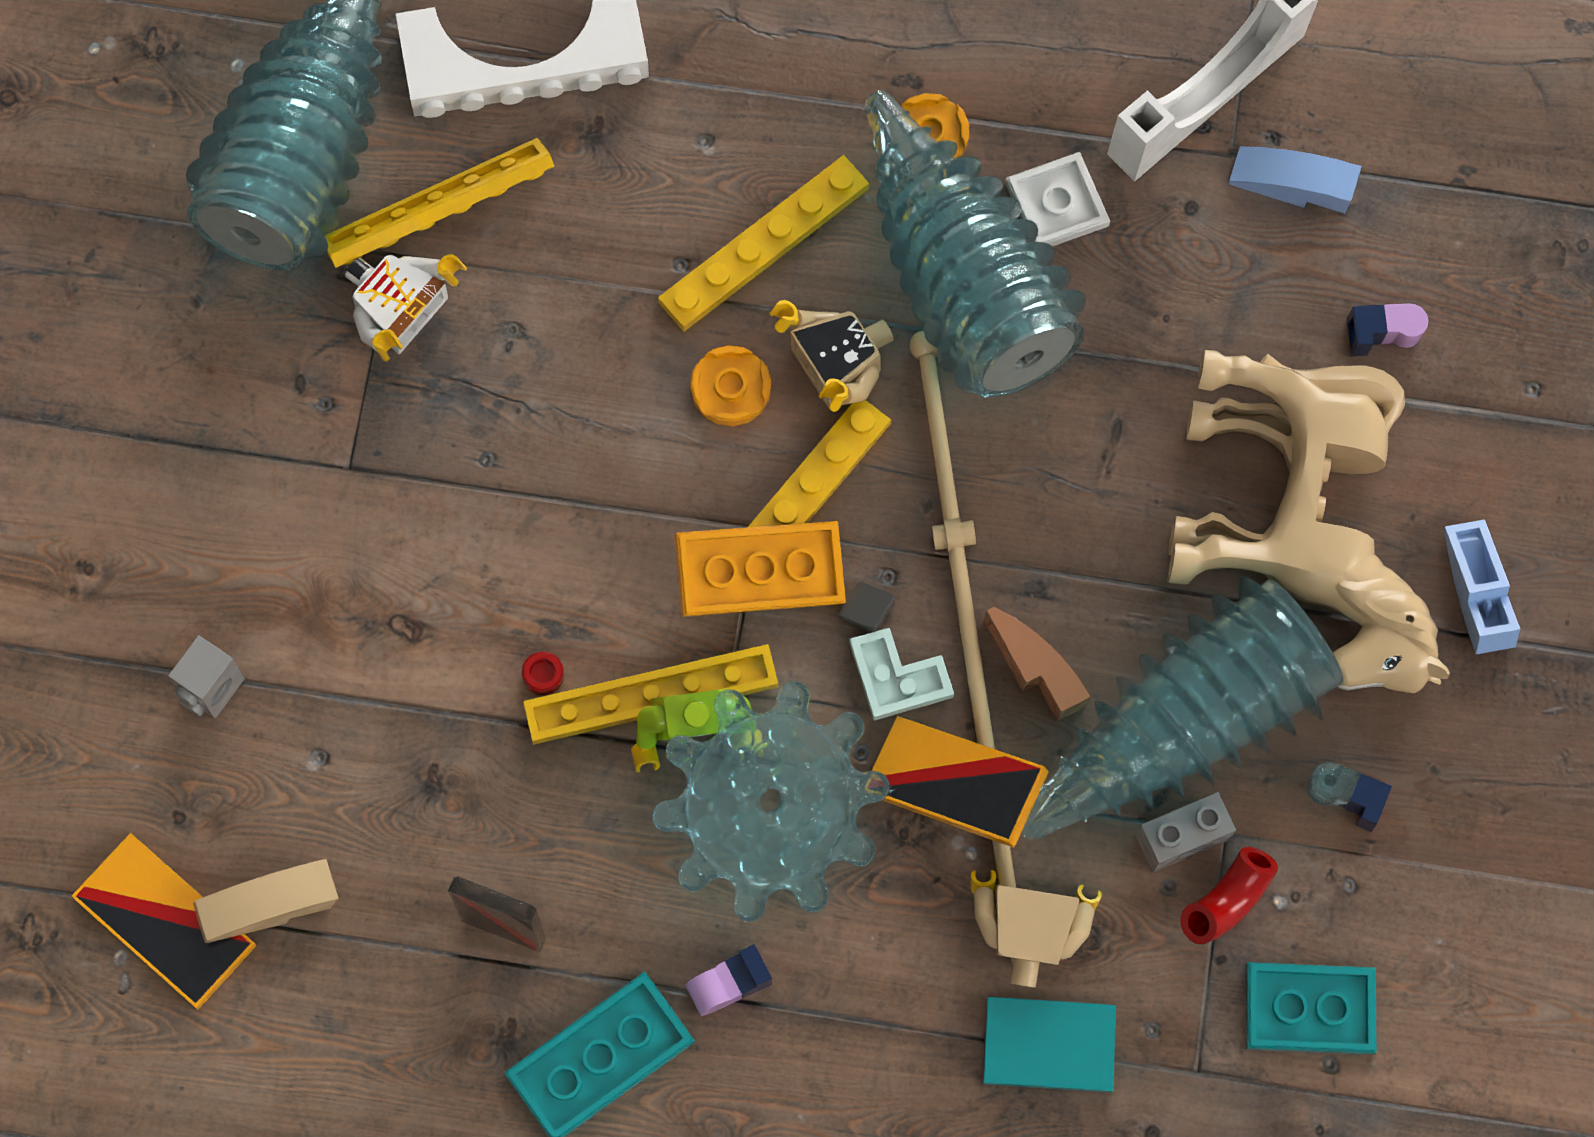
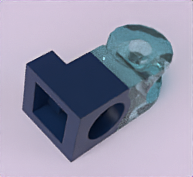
[1307,762,1392,832]

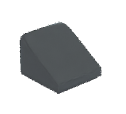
[838,581,896,634]

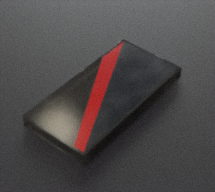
[448,876,546,953]

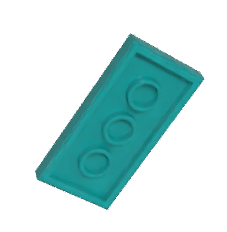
[504,971,695,1137]

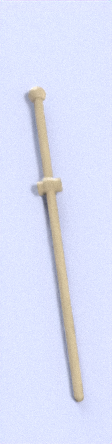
[909,331,1016,964]

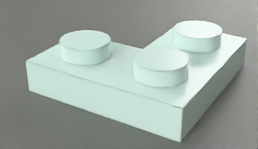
[849,628,954,721]

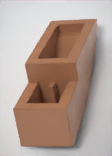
[984,607,1091,721]

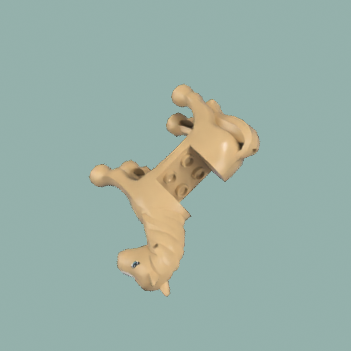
[1167,350,1450,694]

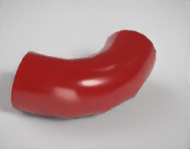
[1180,846,1278,945]

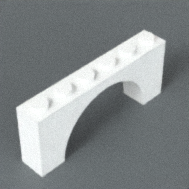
[396,0,649,118]
[1107,0,1318,182]

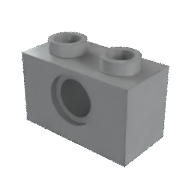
[168,635,245,719]
[1135,792,1236,873]

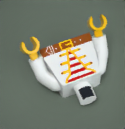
[345,254,467,362]

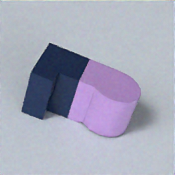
[1347,303,1429,357]
[685,944,772,1016]

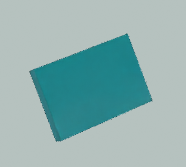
[1246,962,1377,1055]
[983,997,1116,1093]

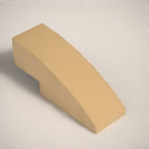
[193,859,339,943]

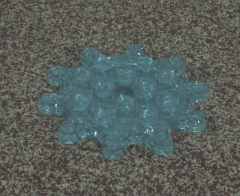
[652,681,889,922]

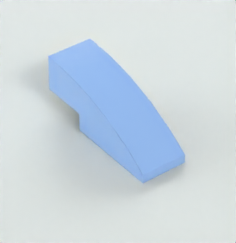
[1228,146,1362,214]
[1444,519,1520,654]

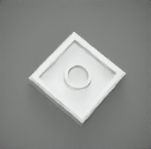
[1005,152,1110,253]

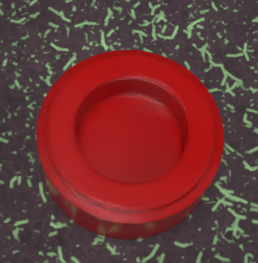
[522,651,564,695]

